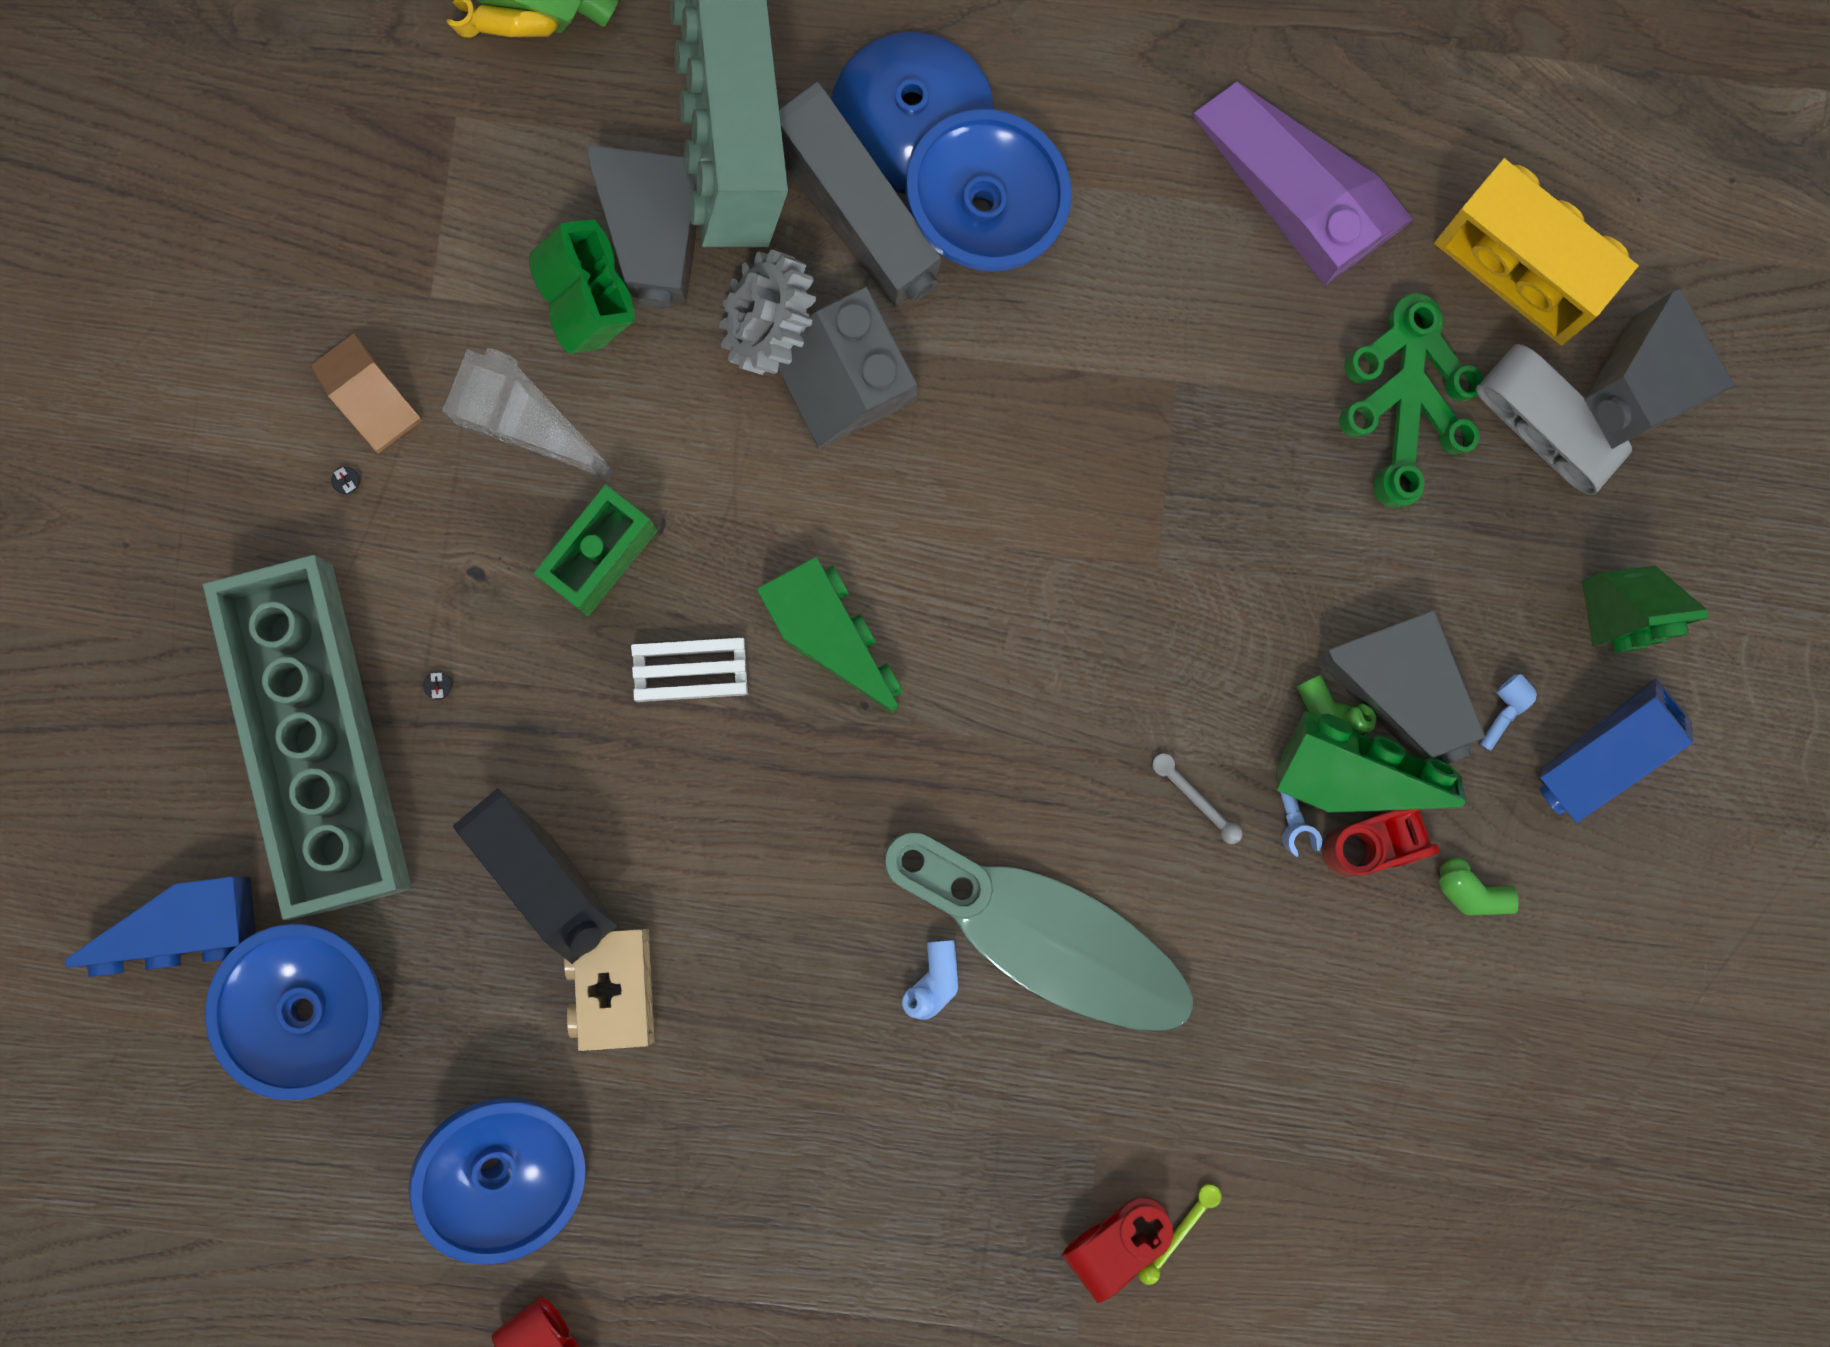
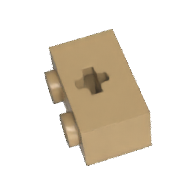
[564,929,655,1051]

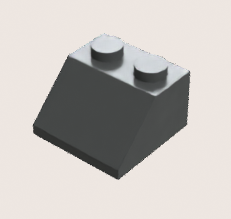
[778,287,918,449]

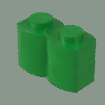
[529,219,634,354]

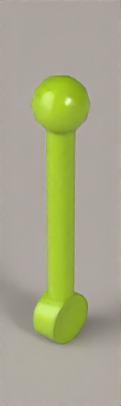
[1138,1184,1222,1285]

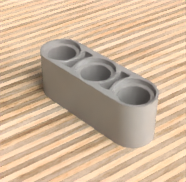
[1476,344,1632,495]

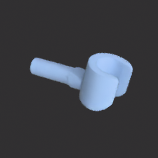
[1479,674,1537,751]
[1280,792,1322,857]

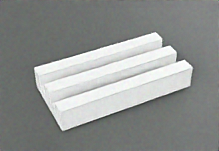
[631,638,748,702]

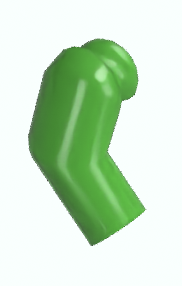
[1296,675,1377,736]
[1439,857,1518,915]

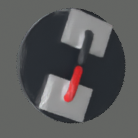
[331,467,360,494]
[423,672,452,700]

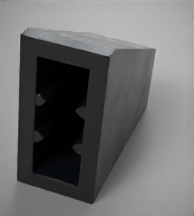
[453,788,617,964]

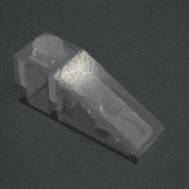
[442,348,612,480]

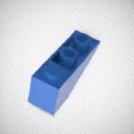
[65,877,256,977]

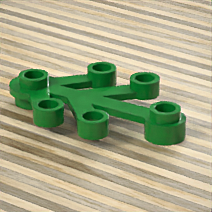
[1339,293,1484,509]

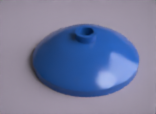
[831,32,994,193]
[905,109,1071,271]
[205,924,382,1100]
[408,1098,586,1265]

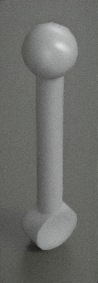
[1152,753,1243,845]

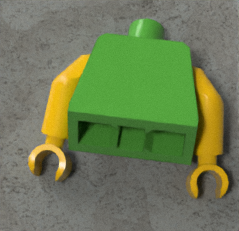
[447,0,619,38]

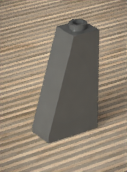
[779,81,941,307]

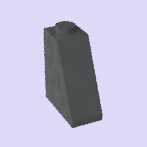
[587,145,697,309]
[1584,288,1735,449]
[1318,610,1486,763]

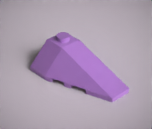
[1192,82,1413,286]

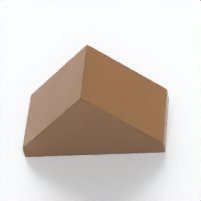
[310,333,423,454]

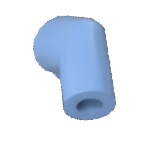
[902,940,958,1020]

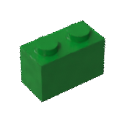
[533,484,658,617]

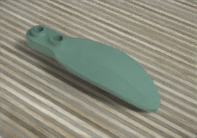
[884,832,1193,1030]

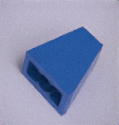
[1540,678,1694,823]

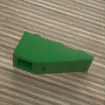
[757,557,903,714]
[1582,566,1709,653]
[1276,711,1466,812]

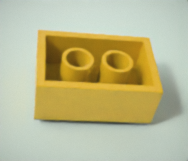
[1434,158,1639,346]

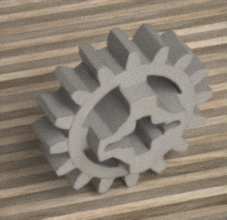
[719,250,816,375]

